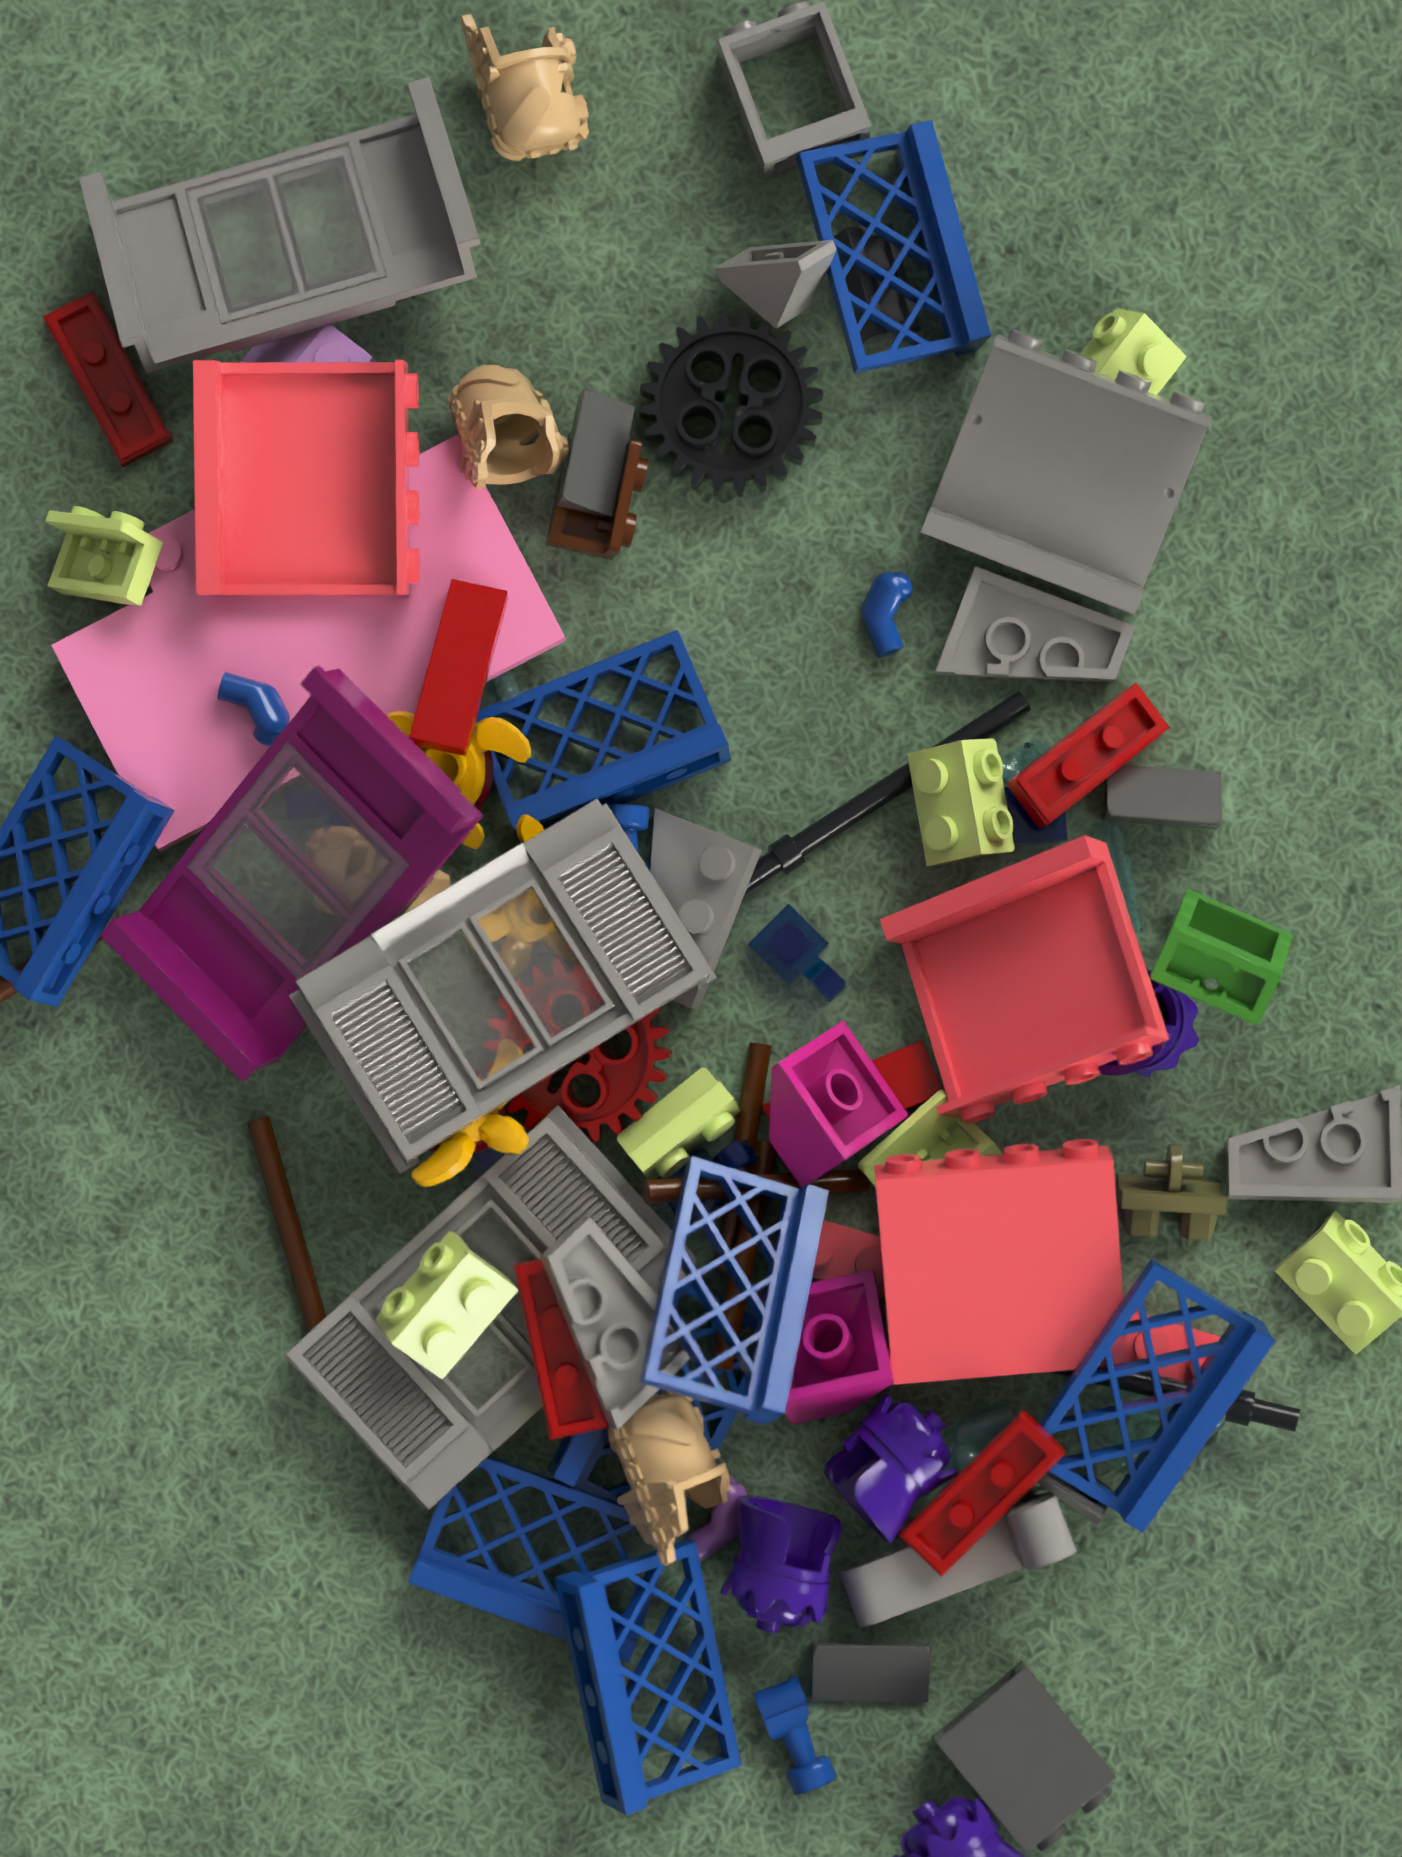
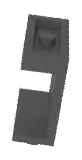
[932,1661,1117,1854]

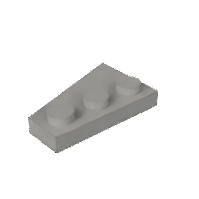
[650,808,762,1010]
[540,1216,701,1430]

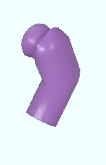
[685,1475,747,1562]

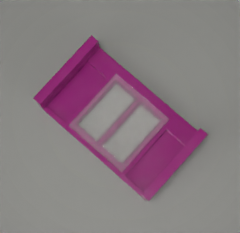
[100,666,483,1082]

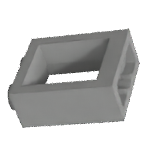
[717,1,871,179]

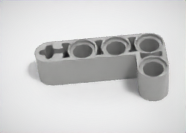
[838,1492,1077,1628]

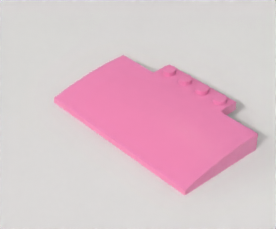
[51,435,566,852]

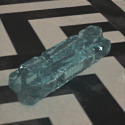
[1092,824,1144,934]

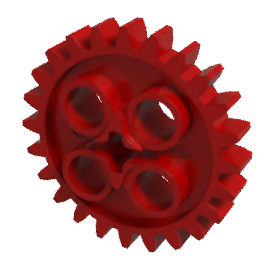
[483,957,672,1142]

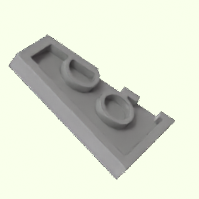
[934,566,1135,682]
[1225,1085,1402,1203]

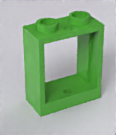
[1149,888,1294,1026]

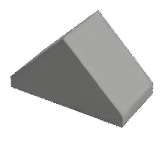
[715,240,836,329]

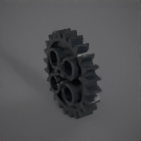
[639,311,823,497]

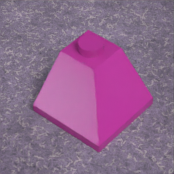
[769,1020,909,1188]
[760,1269,894,1424]

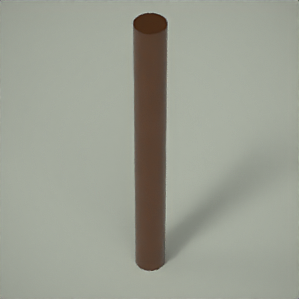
[712,1042,772,1272]
[247,1116,327,1333]
[711,1141,777,1371]
[643,1169,870,1203]

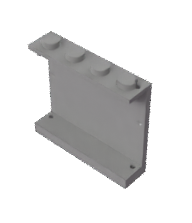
[921,329,1213,615]

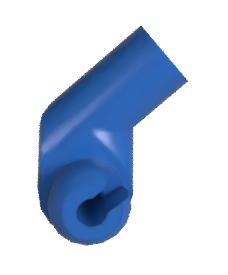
[861,571,912,658]
[217,672,290,746]

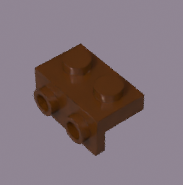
[545,432,648,560]

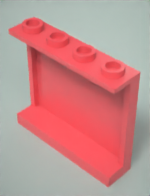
[193,360,420,595]
[880,835,1169,1124]
[874,1139,1128,1385]

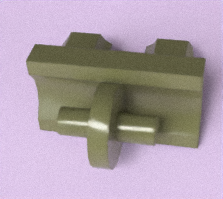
[1116,1144,1227,1241]

